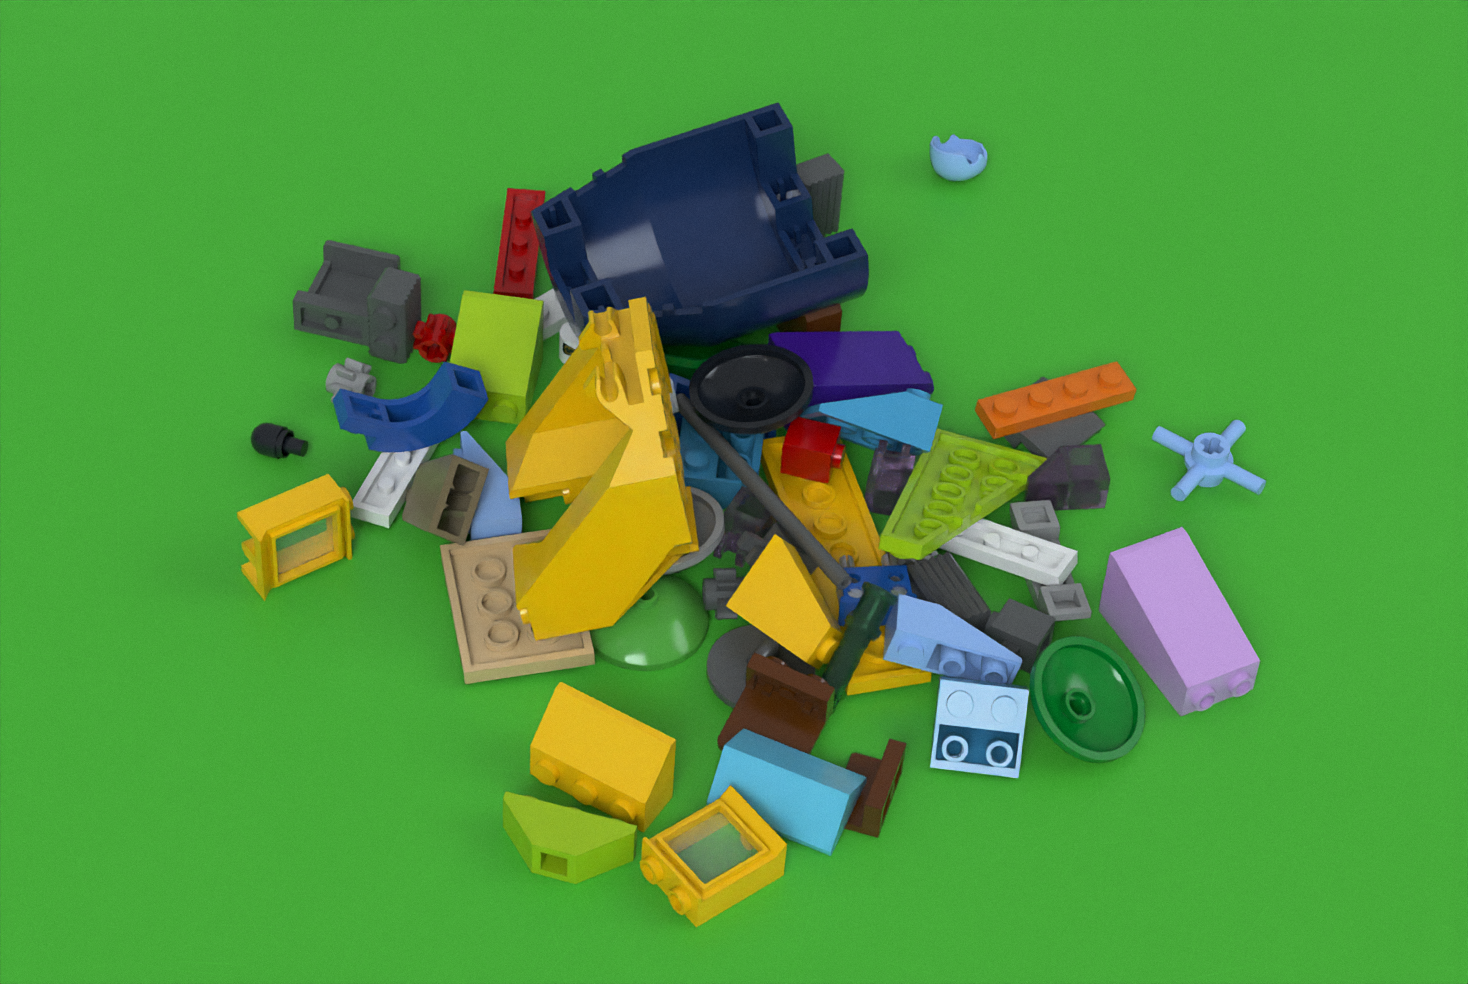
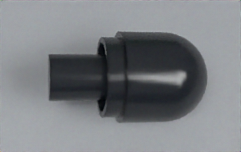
[251,423,308,459]

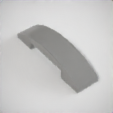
[1009,500,1092,621]

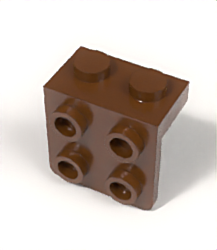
[717,652,835,754]

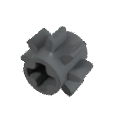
[702,568,745,620]

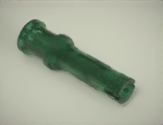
[822,581,899,714]

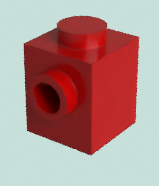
[780,417,846,484]

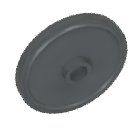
[706,625,815,709]

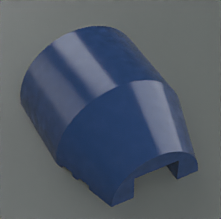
[531,102,869,347]

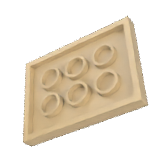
[440,529,595,684]

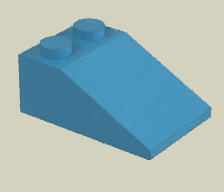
[798,388,943,459]

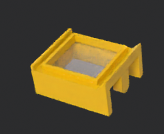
[237,474,355,601]
[640,785,787,928]

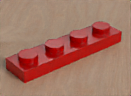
[493,188,545,299]

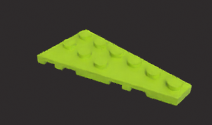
[878,429,1052,561]

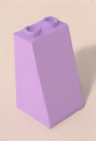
[1098,527,1260,717]

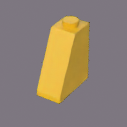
[726,534,843,670]

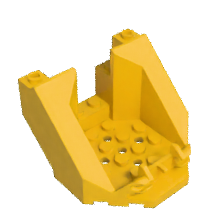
[505,297,700,641]

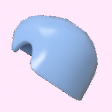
[929,134,988,182]

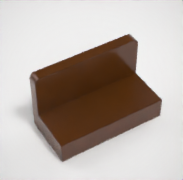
[845,739,907,838]

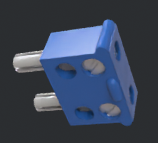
[836,554,917,627]

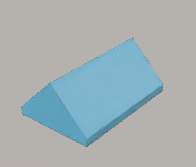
[706,728,867,856]

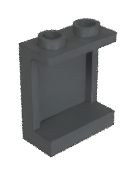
[293,240,401,346]

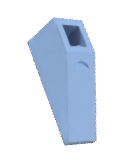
[453,431,522,541]
[883,594,1022,684]

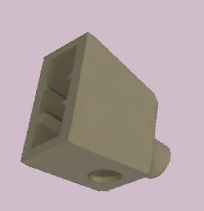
[402,454,489,545]

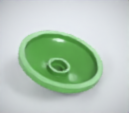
[589,574,708,671]

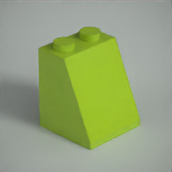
[450,290,544,425]

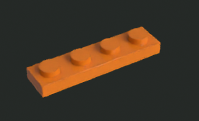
[975,361,1137,439]

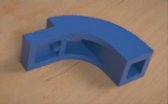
[333,361,489,452]

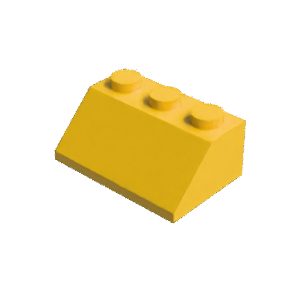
[530,682,676,833]

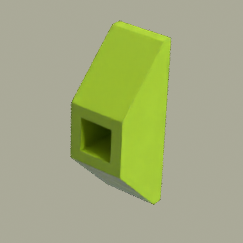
[503,791,637,884]

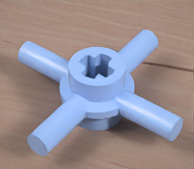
[1152,420,1266,501]

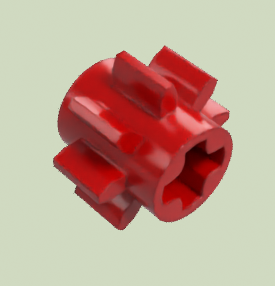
[412,313,457,363]

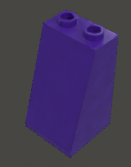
[768,331,934,431]

